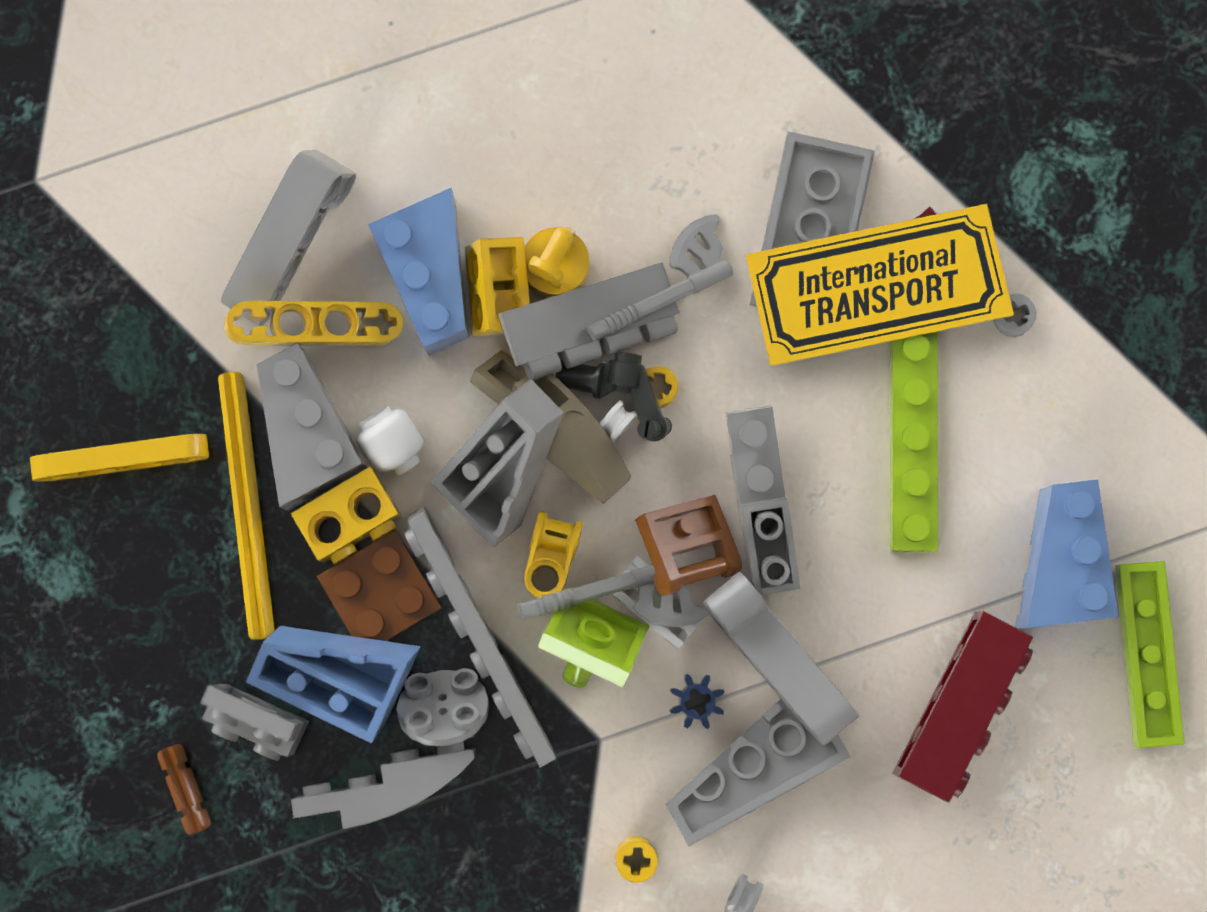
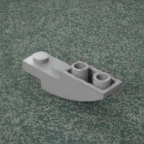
[725,405,801,595]
[291,741,477,829]

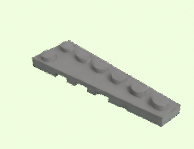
[404,507,556,767]

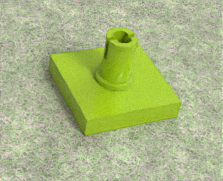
[538,588,649,688]

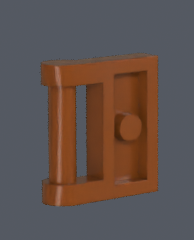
[635,495,742,596]

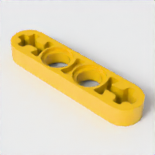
[223,301,404,346]
[30,434,209,482]

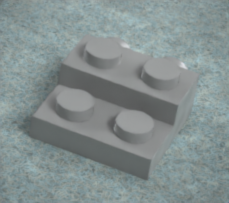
[201,684,309,761]

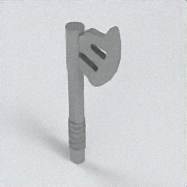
[587,214,733,341]
[518,559,709,627]

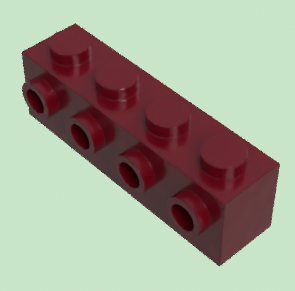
[892,611,1033,803]

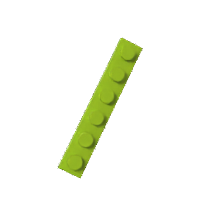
[890,331,938,552]

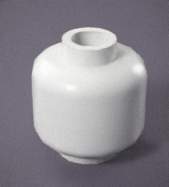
[356,405,425,475]

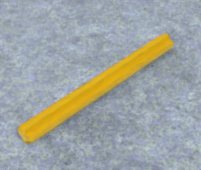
[218,372,275,640]

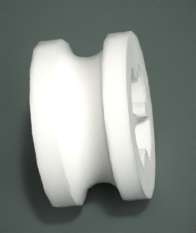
[599,399,637,444]

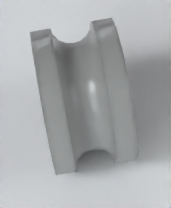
[993,294,1036,337]
[724,874,763,912]

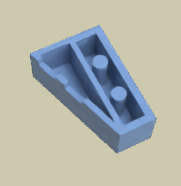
[368,188,469,356]
[1015,479,1118,629]
[246,626,421,743]

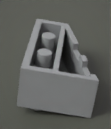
[257,343,367,511]
[431,379,564,548]

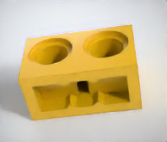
[465,237,530,337]
[291,467,402,565]

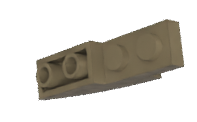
[470,350,631,504]

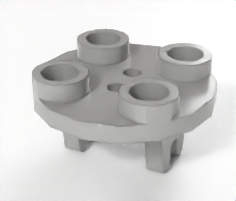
[396,668,489,746]

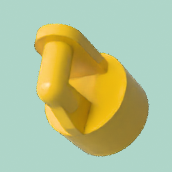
[524,227,589,299]

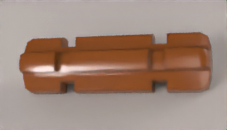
[157,744,211,835]

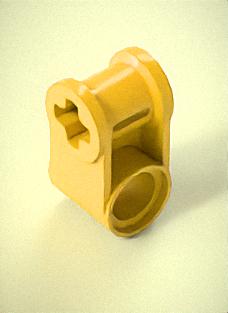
[524,511,584,599]

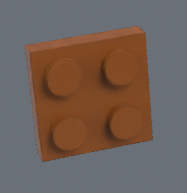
[317,530,443,641]

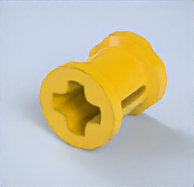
[615,836,658,883]

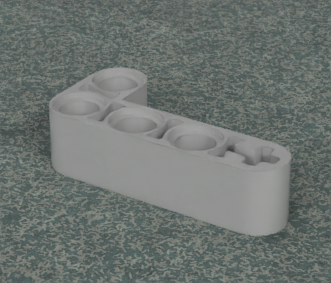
[221,150,356,326]
[703,572,859,747]

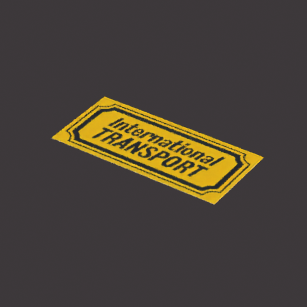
[745,204,1014,366]

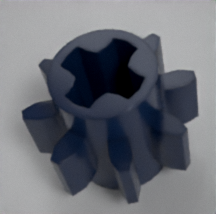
[669,674,725,729]

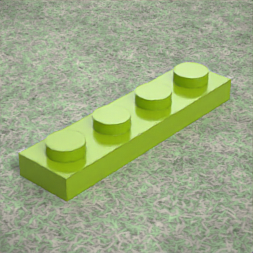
[1115,561,1185,748]

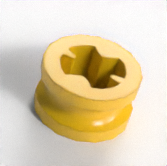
[646,366,678,408]

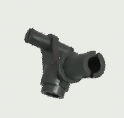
[555,352,672,441]

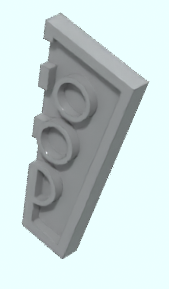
[666,699,851,847]

